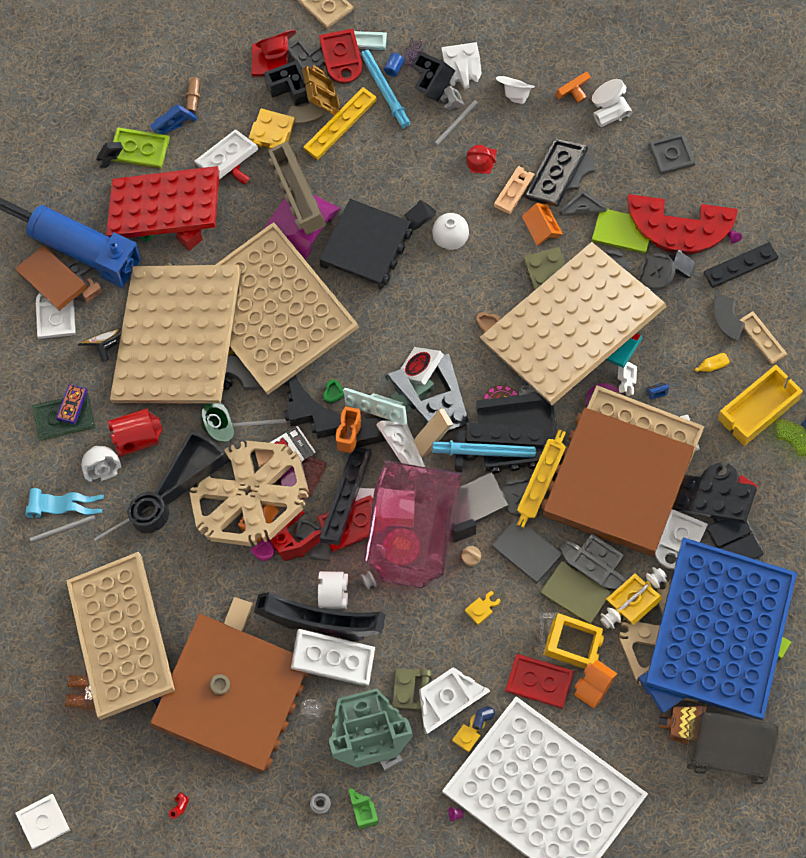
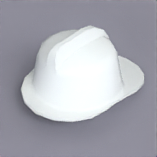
[496,76,535,104]

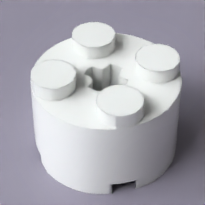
[318,571,348,612]

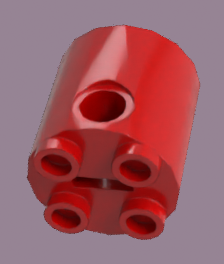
[107,408,163,457]

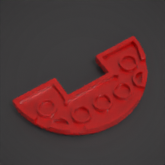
[627,194,738,254]

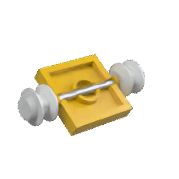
[600,567,667,629]

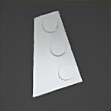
[376,421,427,475]

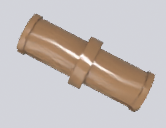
[186,77,200,114]

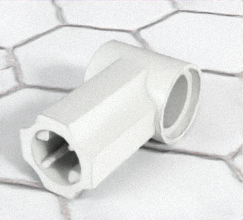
[594,97,633,127]

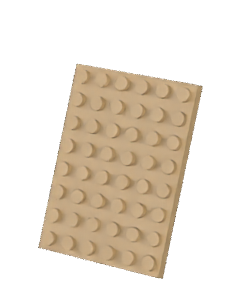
[215,222,359,395]
[480,242,666,405]
[110,265,241,403]

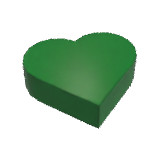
[323,380,344,404]

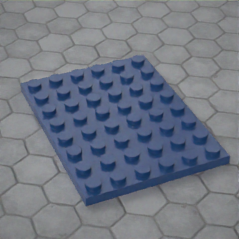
[645,537,797,721]

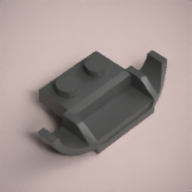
[559,534,627,589]

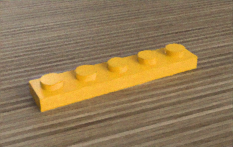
[304,87,377,161]

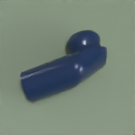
[472,706,495,730]

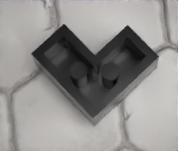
[411,51,456,102]
[264,60,308,106]

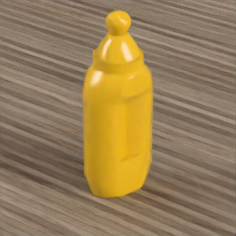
[695,353,729,372]

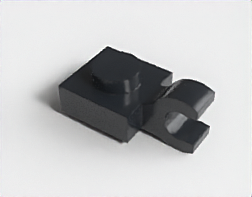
[96,142,123,168]

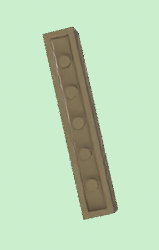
[268,141,326,235]

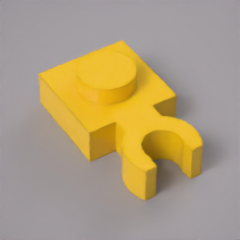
[465,591,500,625]
[452,715,485,753]

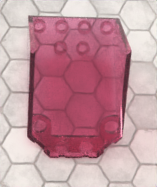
[366,460,462,589]

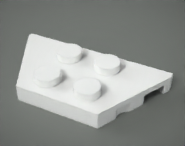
[419,667,490,734]

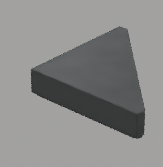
[559,190,607,216]

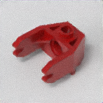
[268,510,322,561]

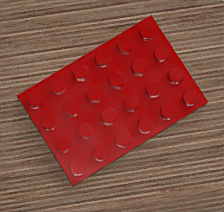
[106,166,220,238]

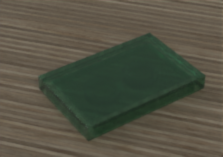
[32,392,96,441]

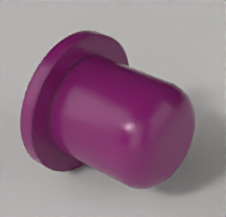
[728,231,742,244]
[448,807,463,822]

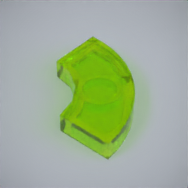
[775,419,806,456]

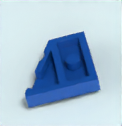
[150,104,198,135]

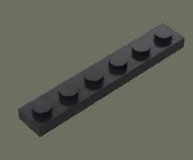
[320,447,372,545]

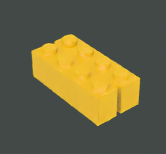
[718,365,803,446]

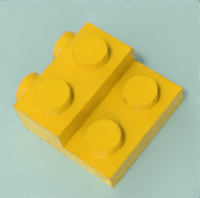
[249,108,295,150]

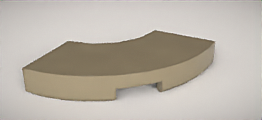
[287,103,328,125]

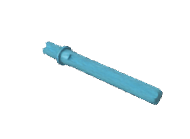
[360,50,410,129]
[432,440,536,458]

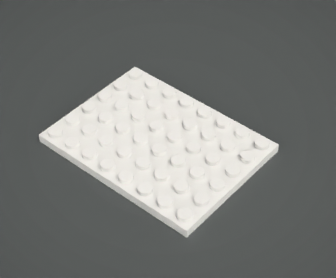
[442,697,648,858]

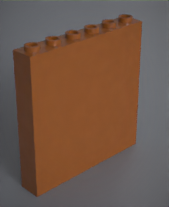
[541,407,695,557]
[150,613,309,774]

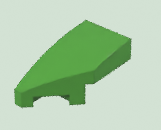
[348,788,379,829]

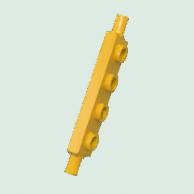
[516,430,566,528]

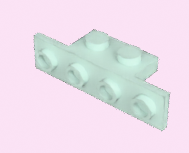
[343,388,407,425]

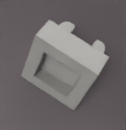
[441,86,465,110]

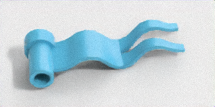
[25,488,104,518]

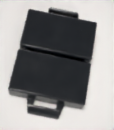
[706,518,764,559]

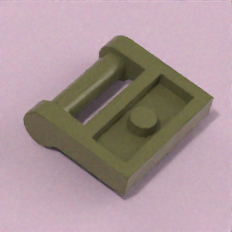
[392,668,432,711]

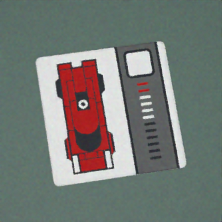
[270,426,315,461]

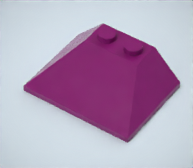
[263,194,340,260]

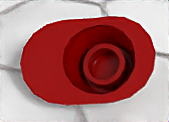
[255,30,296,60]
[466,145,497,174]

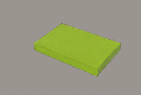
[111,127,170,169]
[592,209,649,254]

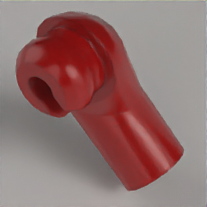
[229,165,250,185]
[168,792,189,819]

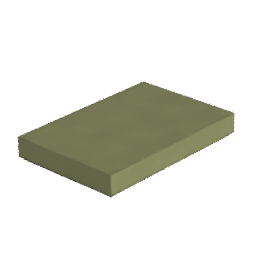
[540,561,612,624]

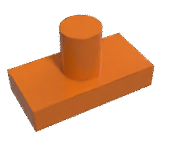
[555,71,591,103]

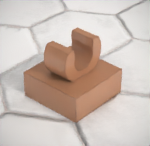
[82,278,102,303]

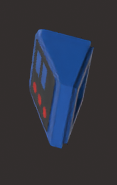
[646,383,669,400]

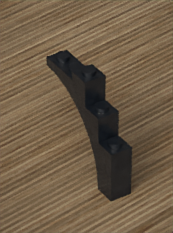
[284,375,387,447]
[254,592,386,642]

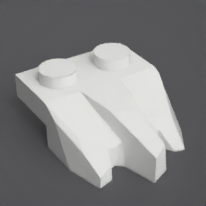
[442,42,482,90]

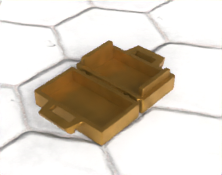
[302,65,340,115]

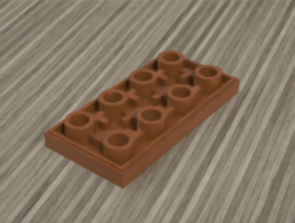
[15,246,88,311]

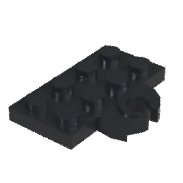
[672,462,757,524]

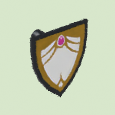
[78,328,122,361]

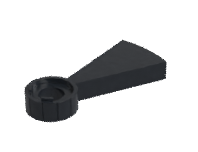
[127,430,230,533]

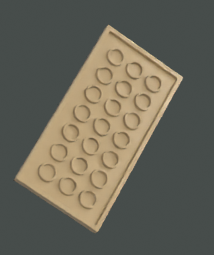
[66,552,175,720]

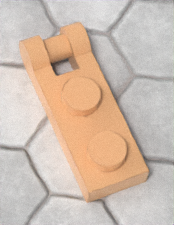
[494,166,535,215]

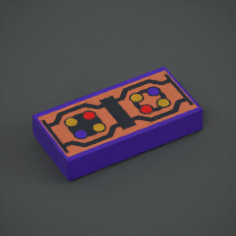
[56,384,88,425]

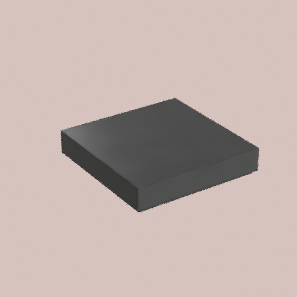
[649,133,695,175]

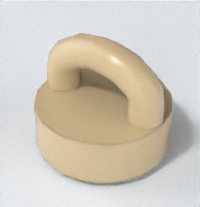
[462,546,481,566]

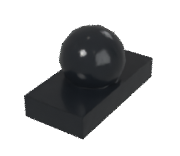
[455,430,478,472]

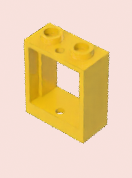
[543,613,604,669]

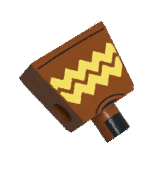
[658,706,706,749]

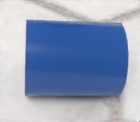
[383,53,404,77]

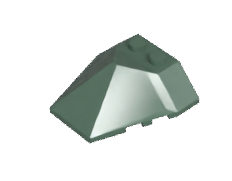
[329,688,413,768]

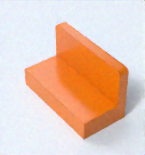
[522,203,563,245]

